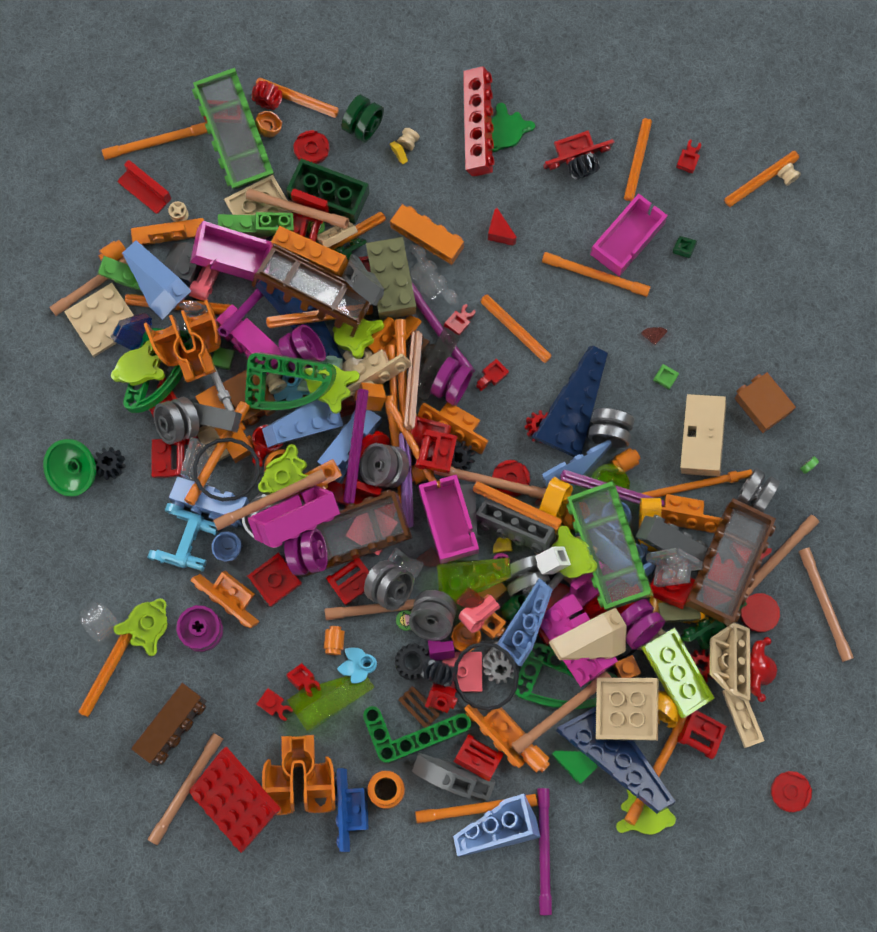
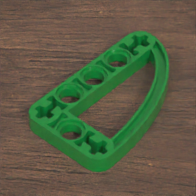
[123,328,193,413]
[245,352,337,410]
[515,643,618,709]

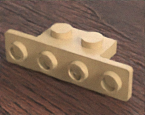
[346,349,412,403]

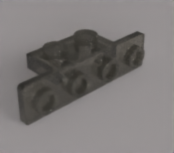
[417,328,460,401]

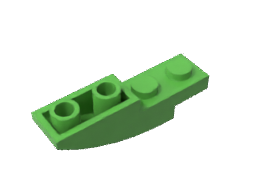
[218,212,294,237]
[97,256,142,291]

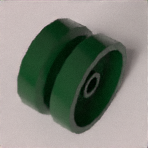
[341,94,384,142]

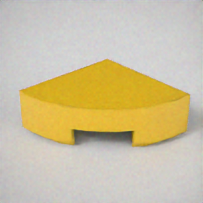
[389,141,408,164]
[493,537,512,554]

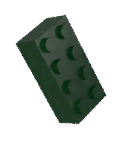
[286,158,370,224]

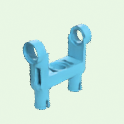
[147,503,218,572]

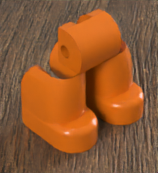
[144,300,221,383]
[262,735,335,815]

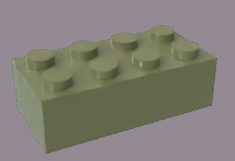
[366,237,416,320]

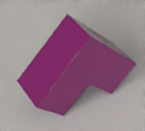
[428,640,455,660]

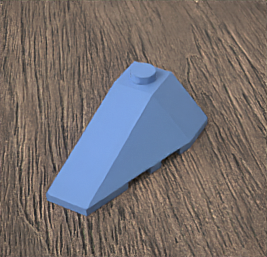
[122,241,191,320]
[542,439,612,489]
[497,578,553,666]
[453,794,540,857]

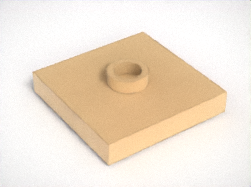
[316,222,358,247]

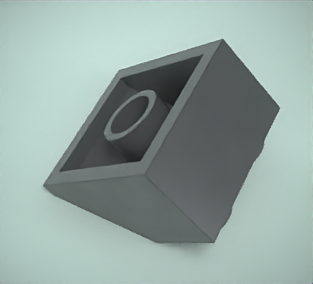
[164,242,203,287]

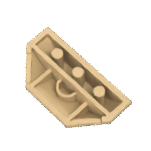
[710,623,750,701]

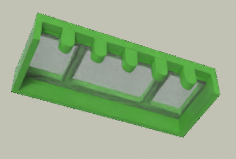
[192,68,274,190]
[566,481,654,611]

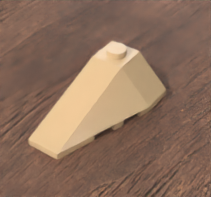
[549,608,626,660]

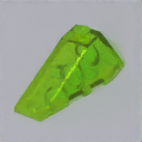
[437,558,511,603]
[287,676,375,733]

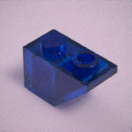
[110,313,152,350]

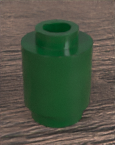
[501,594,526,621]

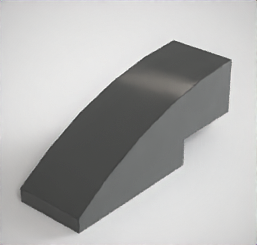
[193,403,242,433]

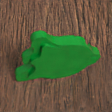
[491,103,535,152]

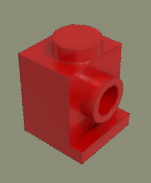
[425,682,458,713]

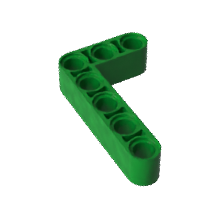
[363,706,471,764]

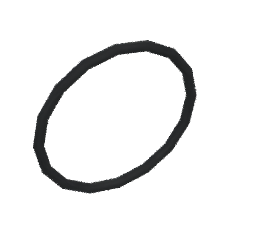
[193,438,260,502]
[454,642,519,711]

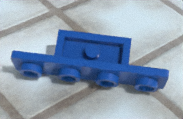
[334,768,369,852]

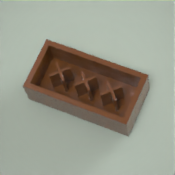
[131,683,207,766]

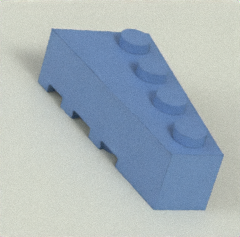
[262,400,343,447]
[317,410,382,483]
[169,477,250,528]

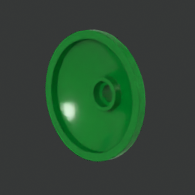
[43,439,96,496]

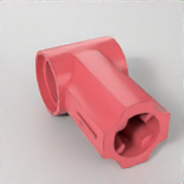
[189,265,220,302]
[458,594,500,633]

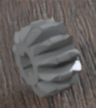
[483,650,514,684]

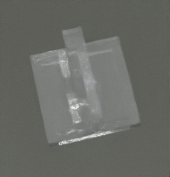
[180,437,215,485]
[646,548,703,587]

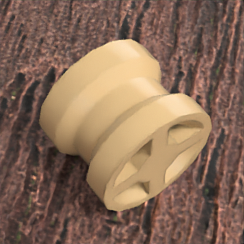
[397,128,420,151]
[777,163,801,186]
[168,201,189,222]
[266,373,287,394]

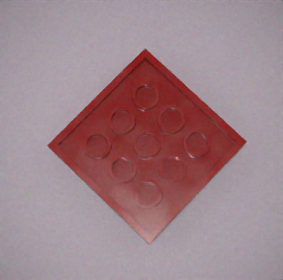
[189,747,281,853]

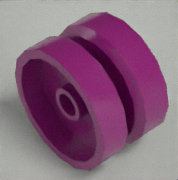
[278,324,326,371]
[431,357,474,406]
[284,528,328,576]
[621,599,665,649]
[176,605,224,652]

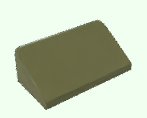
[658,603,701,623]

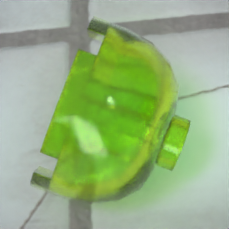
[591,464,630,503]

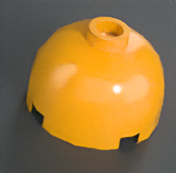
[658,690,680,728]

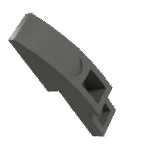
[342,254,384,306]
[412,753,495,801]

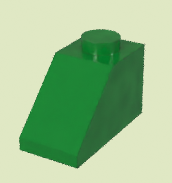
[551,751,598,785]

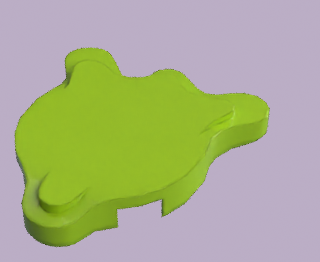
[332,317,384,359]
[111,340,165,386]
[304,365,360,414]
[258,444,314,494]
[552,526,597,578]
[113,598,168,656]
[616,789,676,835]

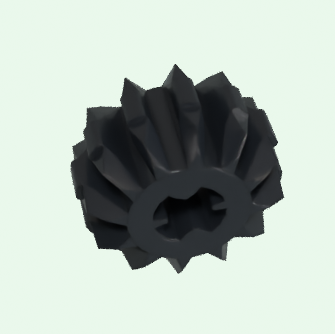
[568,153,600,179]
[451,441,476,470]
[94,447,126,480]
[421,658,457,686]

